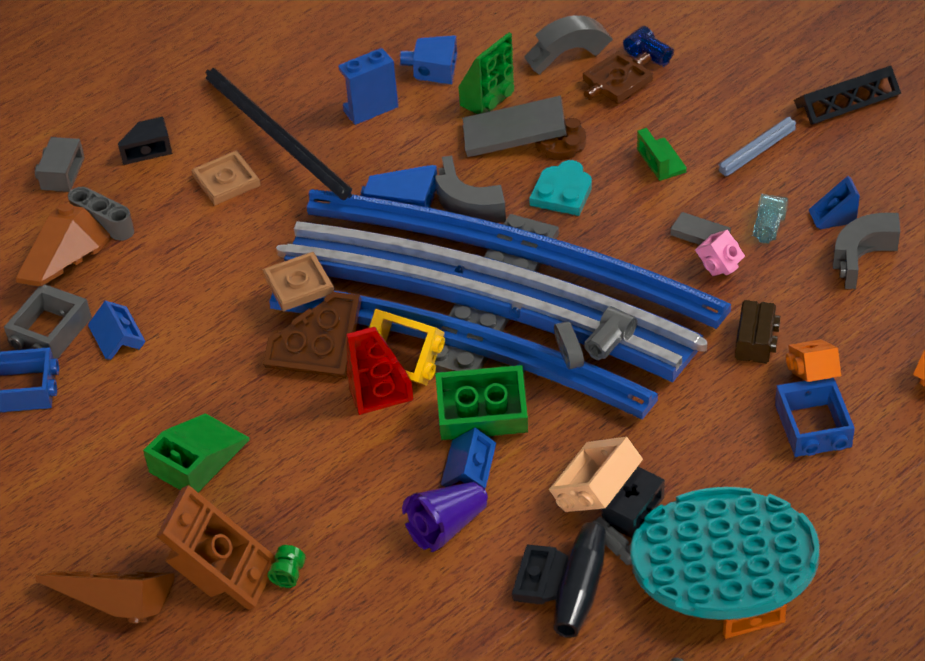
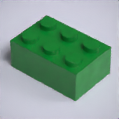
[435,365,528,440]

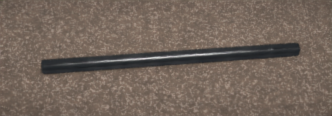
[205,68,352,200]

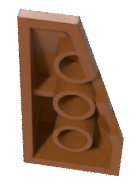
[16,203,111,287]
[36,571,175,623]

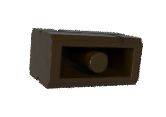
[735,300,781,363]

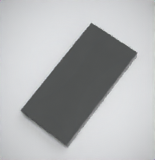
[463,95,567,157]

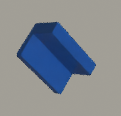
[88,300,146,360]
[441,428,496,489]

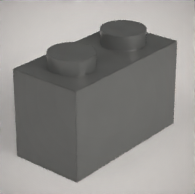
[35,137,85,192]

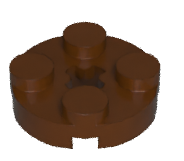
[535,118,586,160]

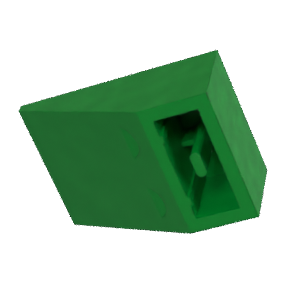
[458,32,514,115]
[143,413,250,492]

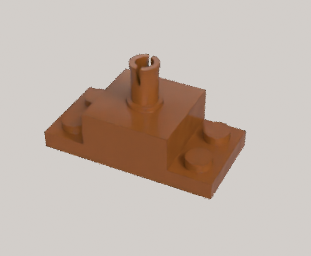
[156,485,276,610]

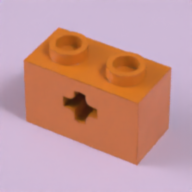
[786,339,841,382]

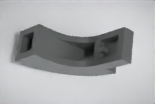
[524,15,613,75]
[435,156,506,223]
[833,213,900,289]

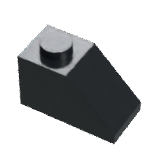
[118,116,172,165]

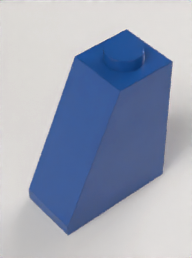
[360,165,437,208]

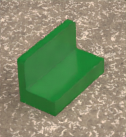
[637,128,687,181]

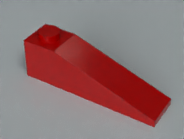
[346,326,414,415]

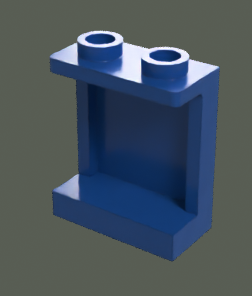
[338,48,398,125]

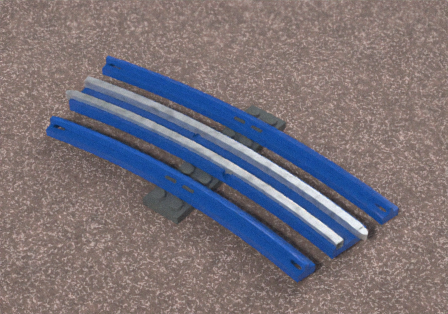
[269,189,731,420]

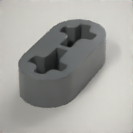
[554,321,584,370]

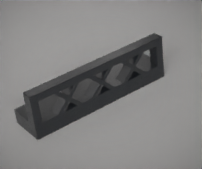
[794,65,902,125]

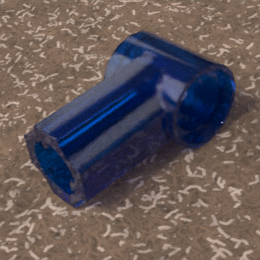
[623,26,674,67]

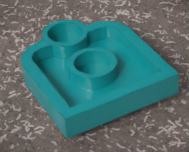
[529,160,592,216]

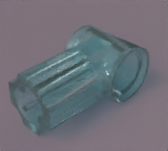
[753,193,788,244]

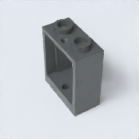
[4,285,92,359]

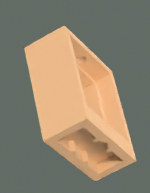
[549,437,643,512]

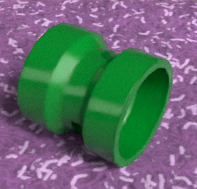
[267,545,306,588]

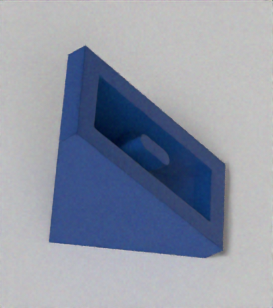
[809,176,860,230]

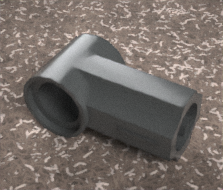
[585,306,637,360]

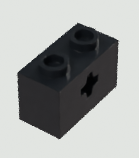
[601,467,665,538]

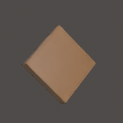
[191,151,261,205]
[262,252,334,311]

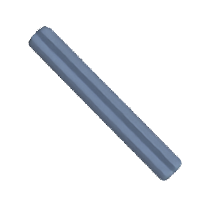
[718,117,796,176]

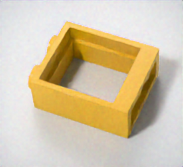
[369,309,445,386]

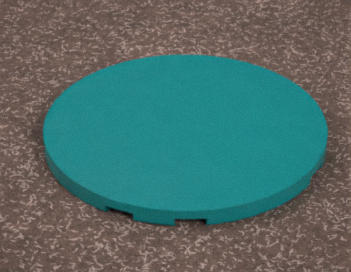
[630,487,820,620]

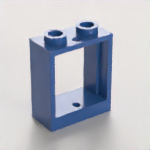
[0,347,59,412]
[775,378,855,457]

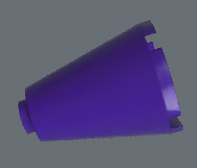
[402,482,488,552]

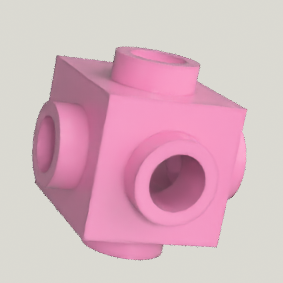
[695,230,745,276]

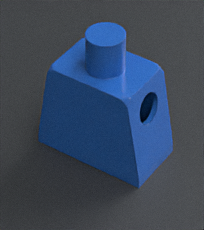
[400,36,458,84]

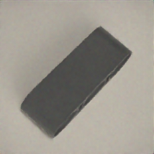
[68,187,135,241]

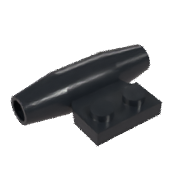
[512,522,606,638]

